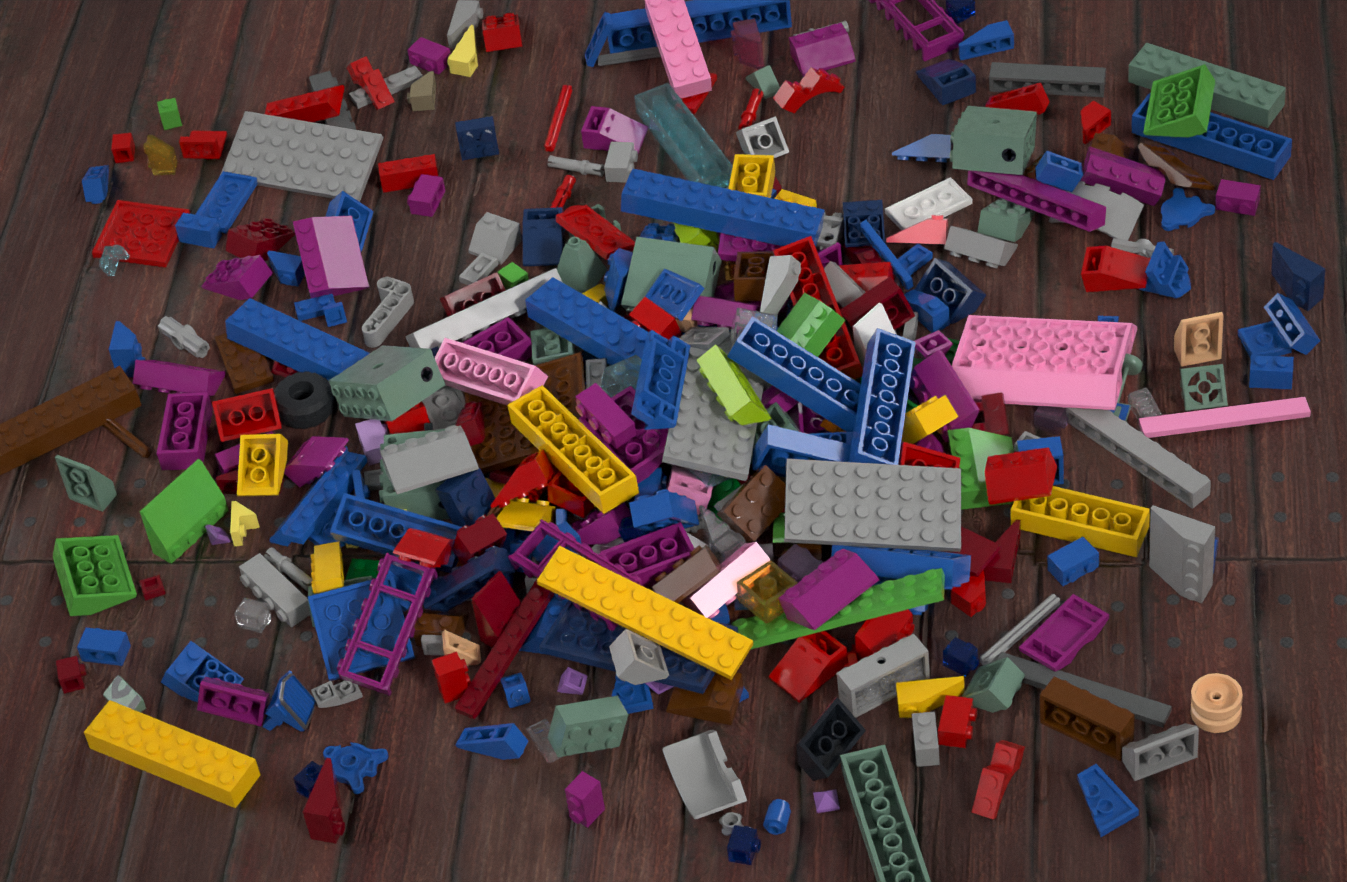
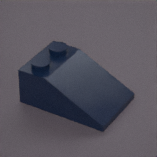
[1271,242,1325,311]

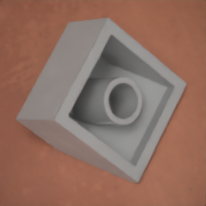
[736,116,789,158]
[468,212,522,265]
[609,629,669,685]

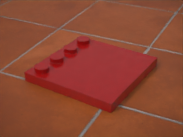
[92,200,190,268]

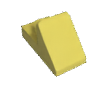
[230,501,260,546]

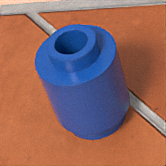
[763,799,791,835]

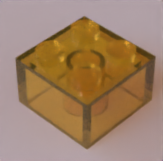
[736,560,798,624]

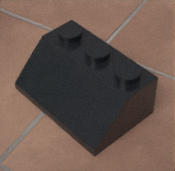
[796,697,866,781]

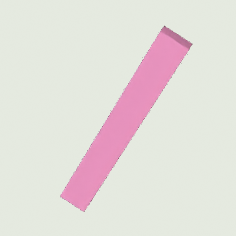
[1139,397,1311,438]

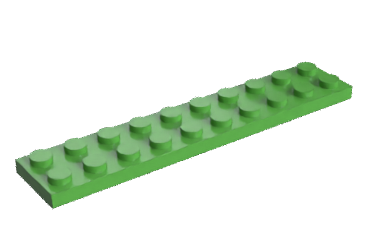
[731,568,945,650]

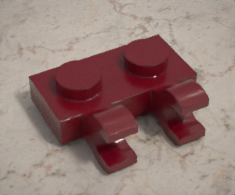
[972,392,1010,435]

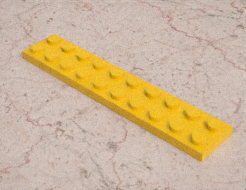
[537,546,753,680]

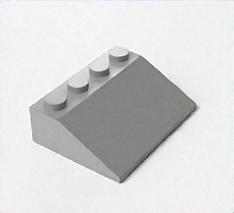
[380,425,479,494]
[1149,505,1215,603]

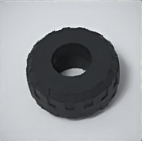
[274,371,335,429]

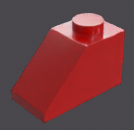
[1080,101,1111,145]
[951,570,986,617]

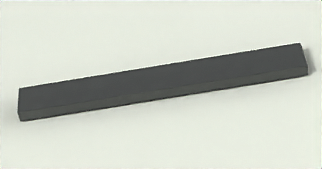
[997,652,1172,728]

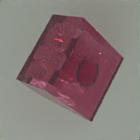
[731,18,764,70]

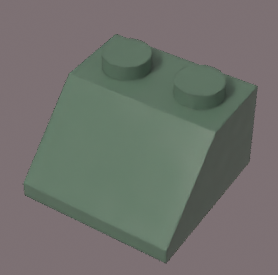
[962,657,1025,713]

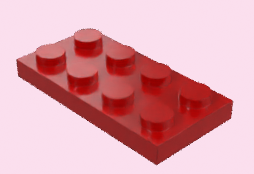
[556,205,635,260]

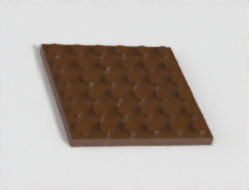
[465,352,585,474]

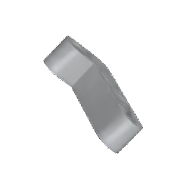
[362,277,414,348]

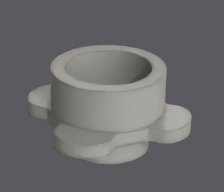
[719,812,744,836]

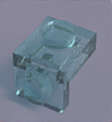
[99,245,130,276]

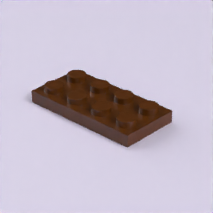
[214,333,274,394]

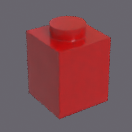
[111,133,135,163]

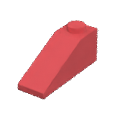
[886,215,948,244]

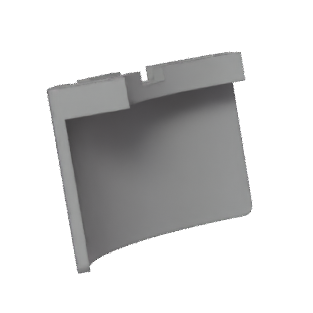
[1049,181,1144,241]
[662,729,747,819]

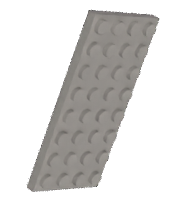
[220,111,383,202]
[662,347,765,481]
[784,459,961,552]

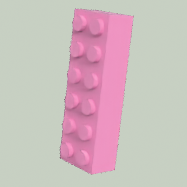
[645,0,712,100]
[435,338,548,405]

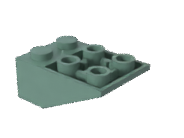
[978,198,1037,242]

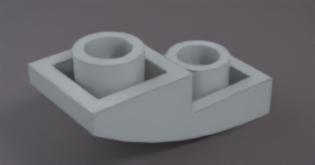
[311,680,363,708]

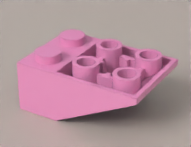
[666,464,713,516]

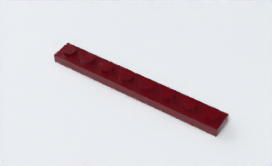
[455,578,555,720]

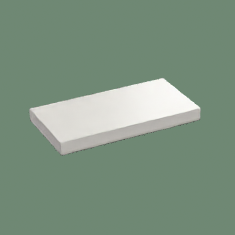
[885,177,973,230]

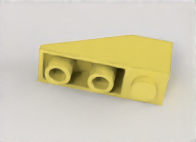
[447,25,478,77]

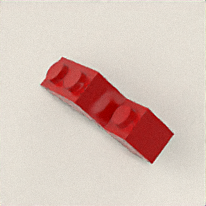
[347,56,395,111]
[773,67,845,113]
[972,740,1025,819]

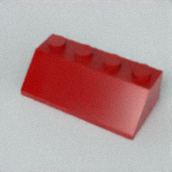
[265,85,345,122]

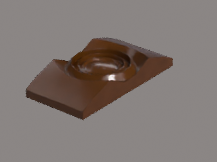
[1138,142,1216,191]

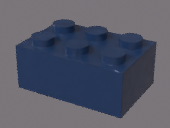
[435,468,495,527]

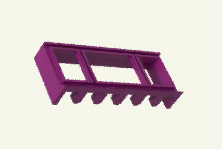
[869,0,964,62]
[508,519,643,631]
[337,553,438,696]

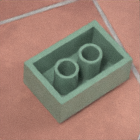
[548,696,628,757]

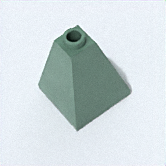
[557,237,607,293]

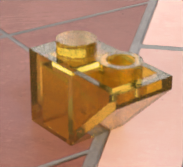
[143,135,178,175]

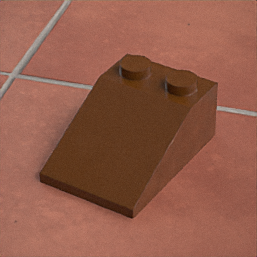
[666,673,744,725]

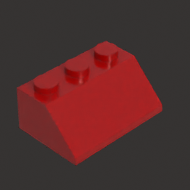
[378,154,439,193]
[838,262,895,310]
[212,388,282,442]
[898,442,960,468]
[984,447,1057,505]
[855,609,915,662]

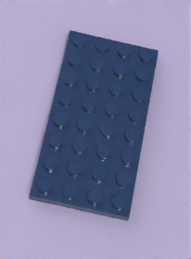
[539,600,738,694]

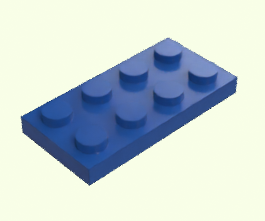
[195,171,258,234]

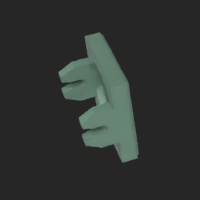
[1180,364,1228,411]

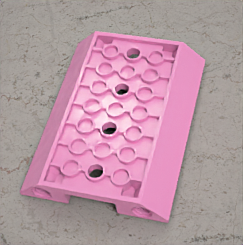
[952,315,1137,410]

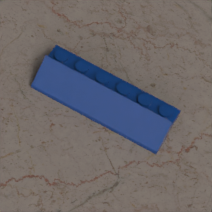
[631,330,690,430]
[269,446,368,547]

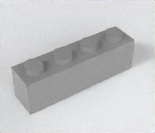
[239,553,310,628]

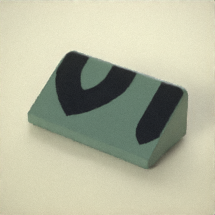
[103,675,146,712]

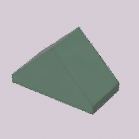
[746,65,780,99]

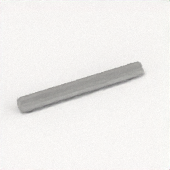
[980,594,1060,665]

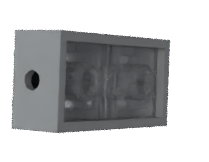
[837,634,930,718]

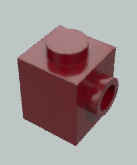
[56,655,87,694]

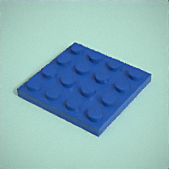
[308,574,415,681]

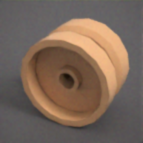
[1190,673,1243,733]

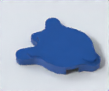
[1161,188,1215,231]
[323,742,389,794]

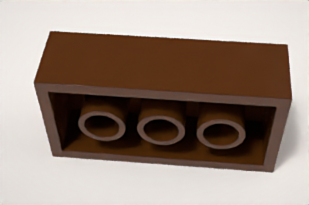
[1040,676,1135,761]

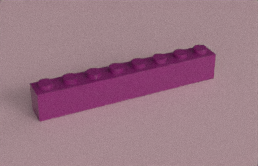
[967,170,1106,232]

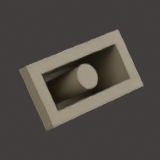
[407,71,436,111]

